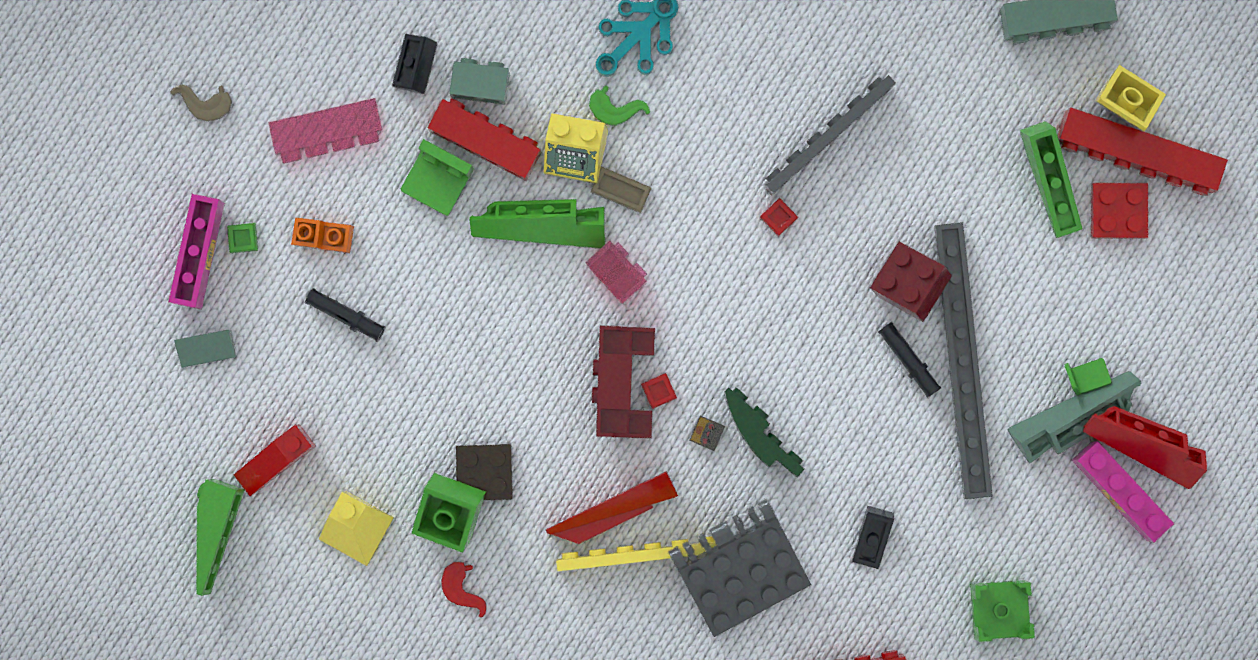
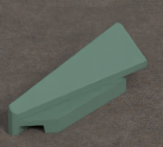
[1008,371,1141,463]

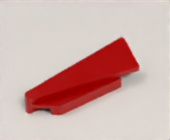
[1083,406,1207,489]
[546,471,678,544]

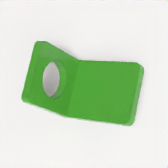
[1064,358,1112,396]

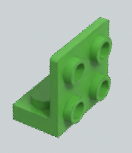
[400,139,474,216]

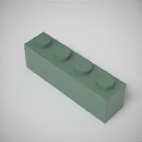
[999,0,1118,44]

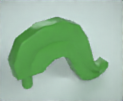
[589,85,650,126]

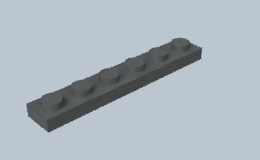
[764,75,896,196]

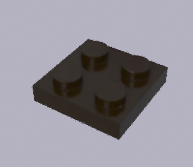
[456,444,513,500]

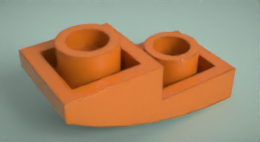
[291,217,354,253]

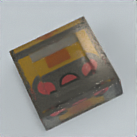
[689,415,725,451]

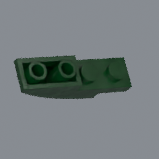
[724,387,805,477]

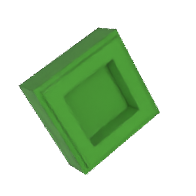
[227,223,258,254]

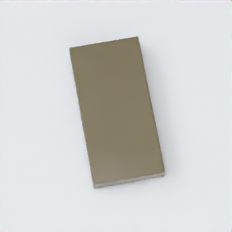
[590,166,652,214]

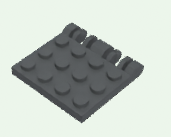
[668,499,811,637]

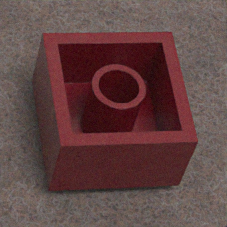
[870,241,952,322]

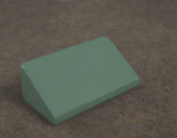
[174,330,236,368]

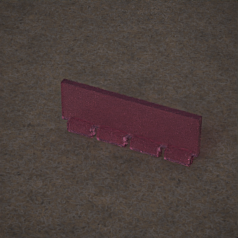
[268,98,382,164]

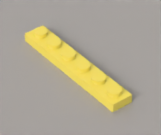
[556,536,716,571]

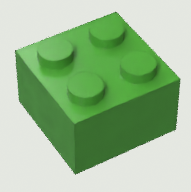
[411,473,486,553]

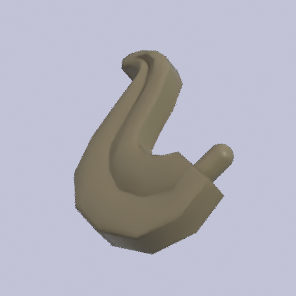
[170,84,232,122]

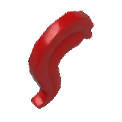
[441,562,487,618]

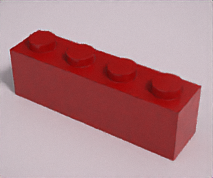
[427,98,541,181]

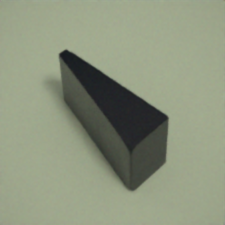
[852,506,894,569]

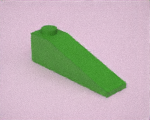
[1020,121,1083,238]
[196,479,245,596]

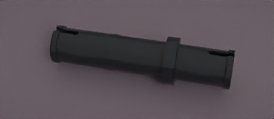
[305,288,386,342]
[878,322,942,398]

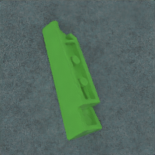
[469,199,605,249]

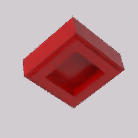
[760,198,799,237]
[641,373,677,409]

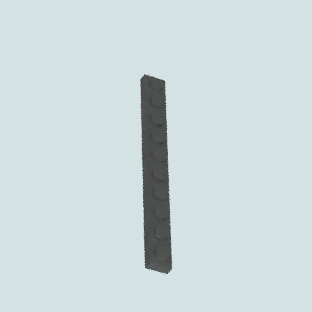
[934,222,993,500]

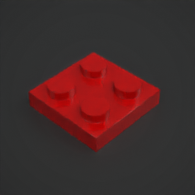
[1091,183,1148,239]

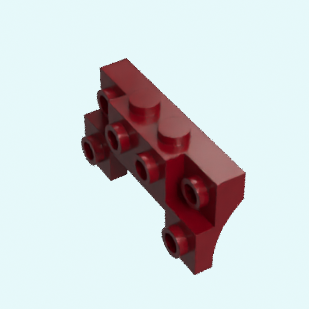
[592,325,655,438]

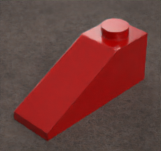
[234,424,316,497]

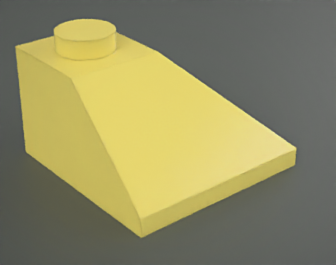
[319,491,394,566]

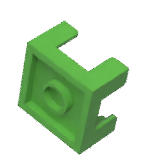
[970,580,1035,642]

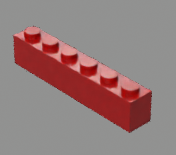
[1057,107,1228,196]

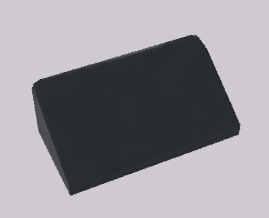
[392,34,437,94]

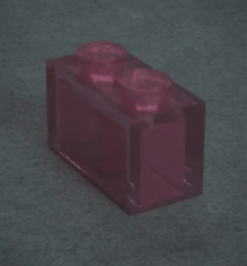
[585,241,647,305]

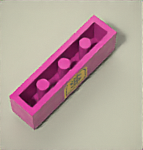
[168,194,225,310]
[1072,441,1174,543]

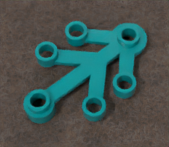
[596,0,678,76]

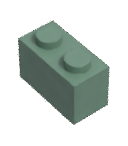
[449,58,510,105]

